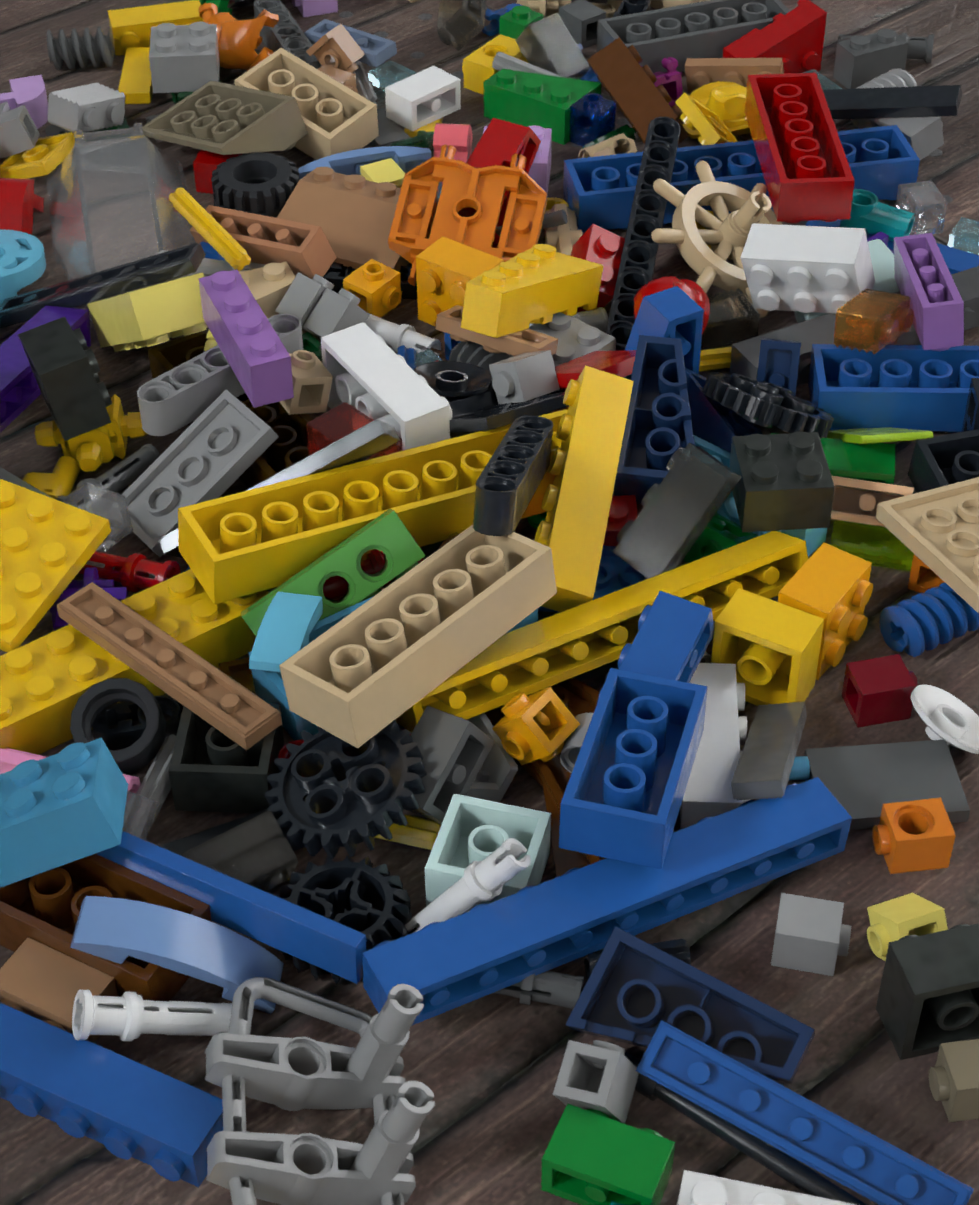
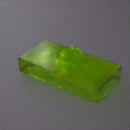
[830,520,914,571]

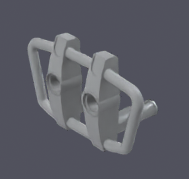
[205,977,435,1205]

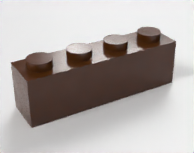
[587,37,689,144]

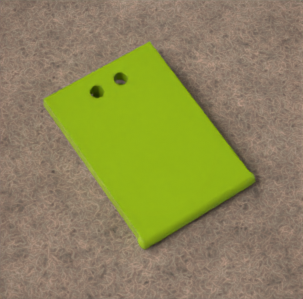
[822,427,933,444]

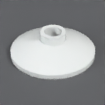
[911,684,979,754]

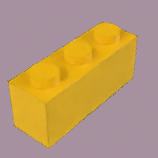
[108,0,203,56]

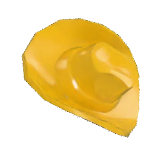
[682,81,751,139]

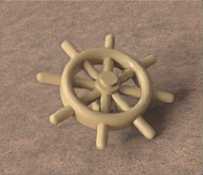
[651,161,783,317]

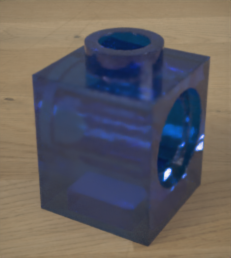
[569,93,616,146]

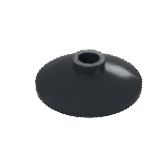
[414,361,492,401]

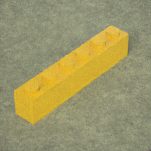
[534,365,634,612]

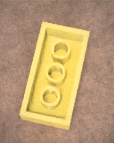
[87,272,206,352]

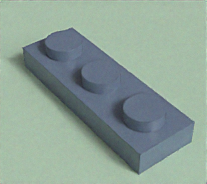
[304,19,397,67]

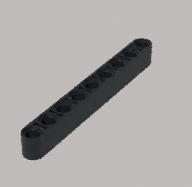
[606,117,680,351]

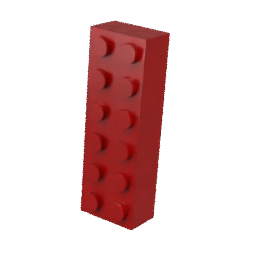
[745,73,855,223]

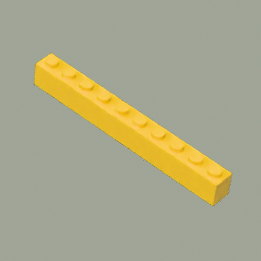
[395,531,808,733]

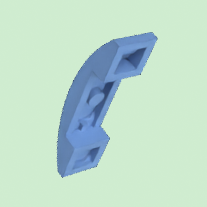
[298,146,431,179]
[70,896,284,1014]

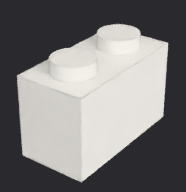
[385,66,461,132]

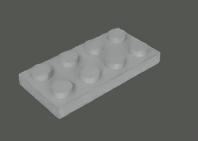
[109,390,279,557]

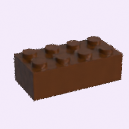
[0,854,212,1001]

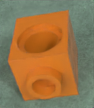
[872,798,956,874]

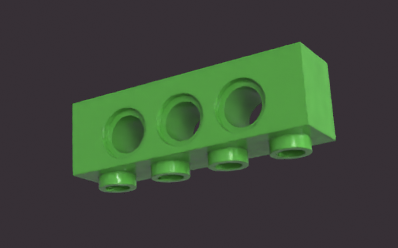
[241,508,425,636]

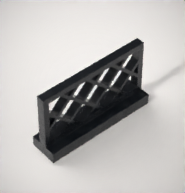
[448,388,569,438]

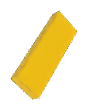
[118,47,153,104]

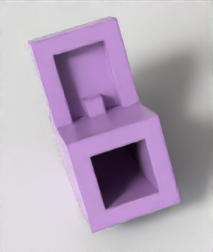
[0,75,48,129]

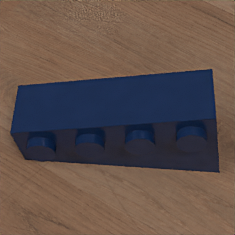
[614,335,700,511]
[565,926,815,1084]

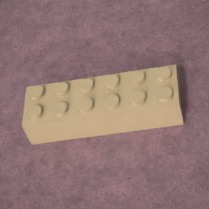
[279,525,557,748]

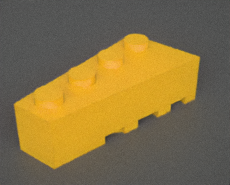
[461,244,603,338]

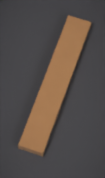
[57,582,282,750]

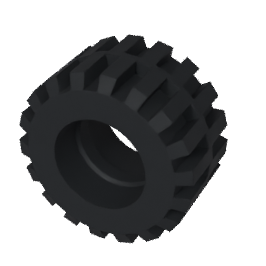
[211,152,300,218]

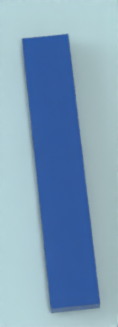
[95,831,366,984]
[636,1020,974,1205]

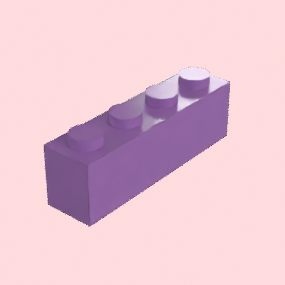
[894,233,964,351]
[198,270,294,408]

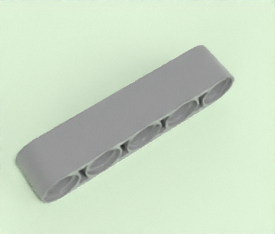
[137,313,304,436]

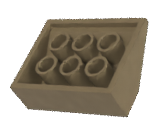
[138,81,308,155]

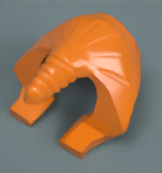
[199,3,279,70]

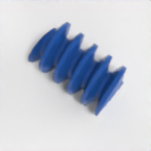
[879,582,979,657]

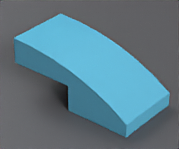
[249,592,323,672]

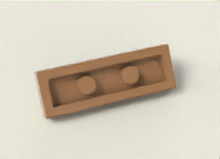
[684,58,784,93]
[435,305,558,356]

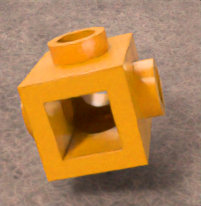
[343,259,402,318]
[492,687,580,765]

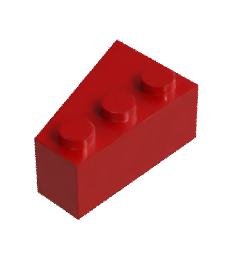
[722,0,827,74]
[458,118,541,226]

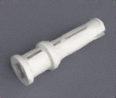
[72,989,232,1042]

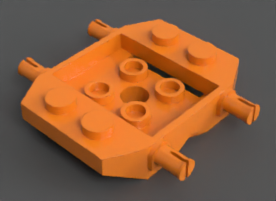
[388,144,547,286]

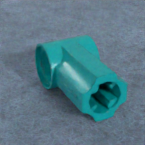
[839,189,915,242]

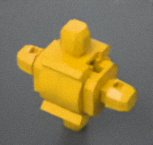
[34,394,148,472]

